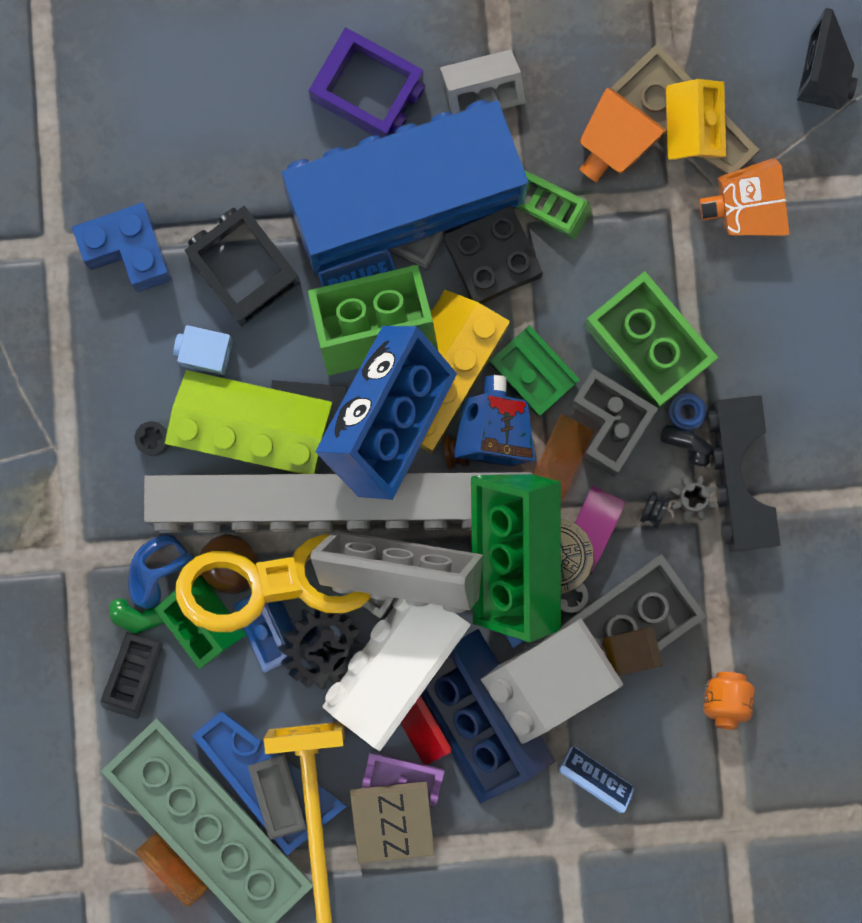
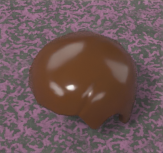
[200,534,259,595]

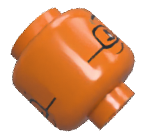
[703,672,755,730]

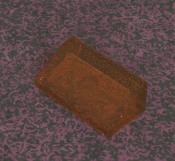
[533,414,594,499]
[136,832,208,907]

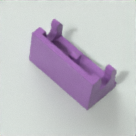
[362,751,444,806]

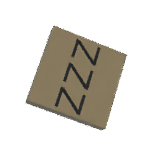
[350,781,435,864]

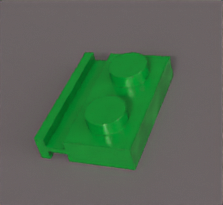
[489,325,580,417]

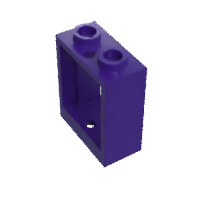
[308,27,426,138]

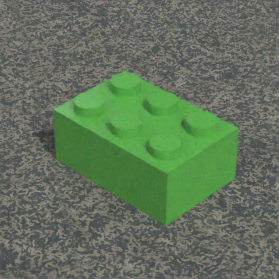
[308,265,438,376]
[583,271,718,409]

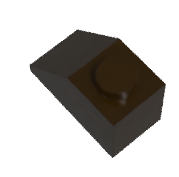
[600,627,663,676]

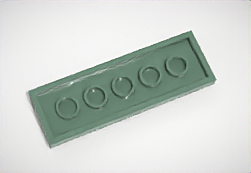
[100,718,313,923]

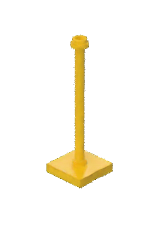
[264,722,345,923]

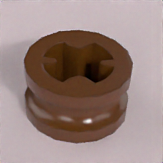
[443,435,470,469]

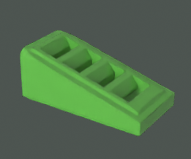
[516,170,592,240]

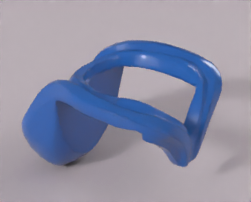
[128,535,194,609]

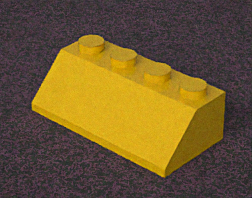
[420,290,510,455]

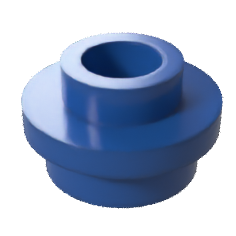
[669,393,707,431]

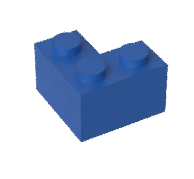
[72,202,173,292]

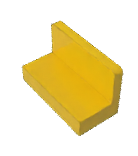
[666,79,726,160]

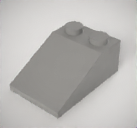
[480,618,624,744]

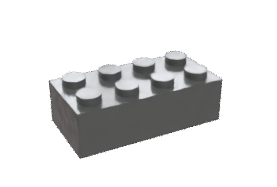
[538,554,707,679]

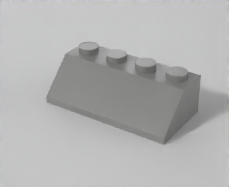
[311,530,483,613]

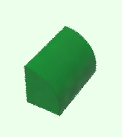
[155,575,246,670]

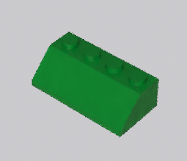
[471,474,561,642]

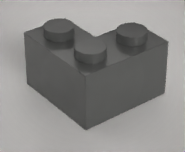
[570,369,658,477]

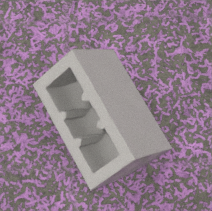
[440,49,526,115]

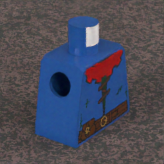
[455,375,535,467]

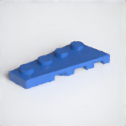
[191,711,347,855]

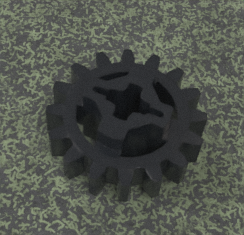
[278,609,362,689]

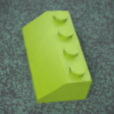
[165,370,332,474]

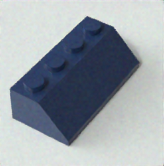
[420,629,555,804]

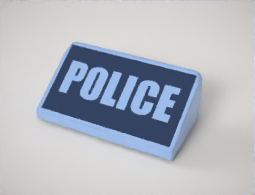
[557,746,634,813]

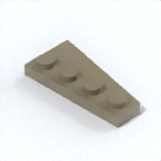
[611,43,760,174]

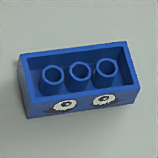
[315,326,457,500]

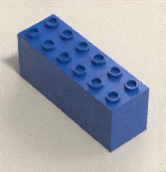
[281,100,529,275]

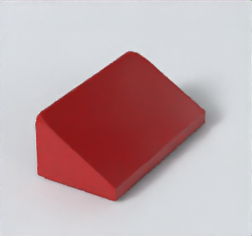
[400,696,452,764]

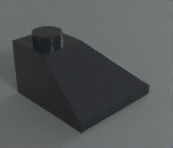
[797,8,857,110]

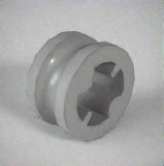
[561,584,589,613]

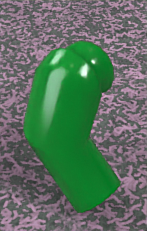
[109,598,165,633]

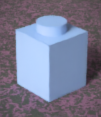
[173,325,233,376]

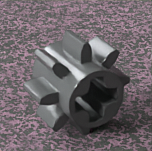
[670,476,716,521]

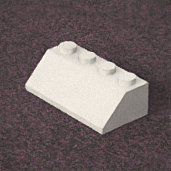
[322,598,471,752]

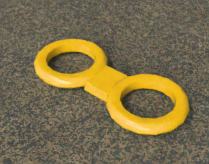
[176,534,371,632]

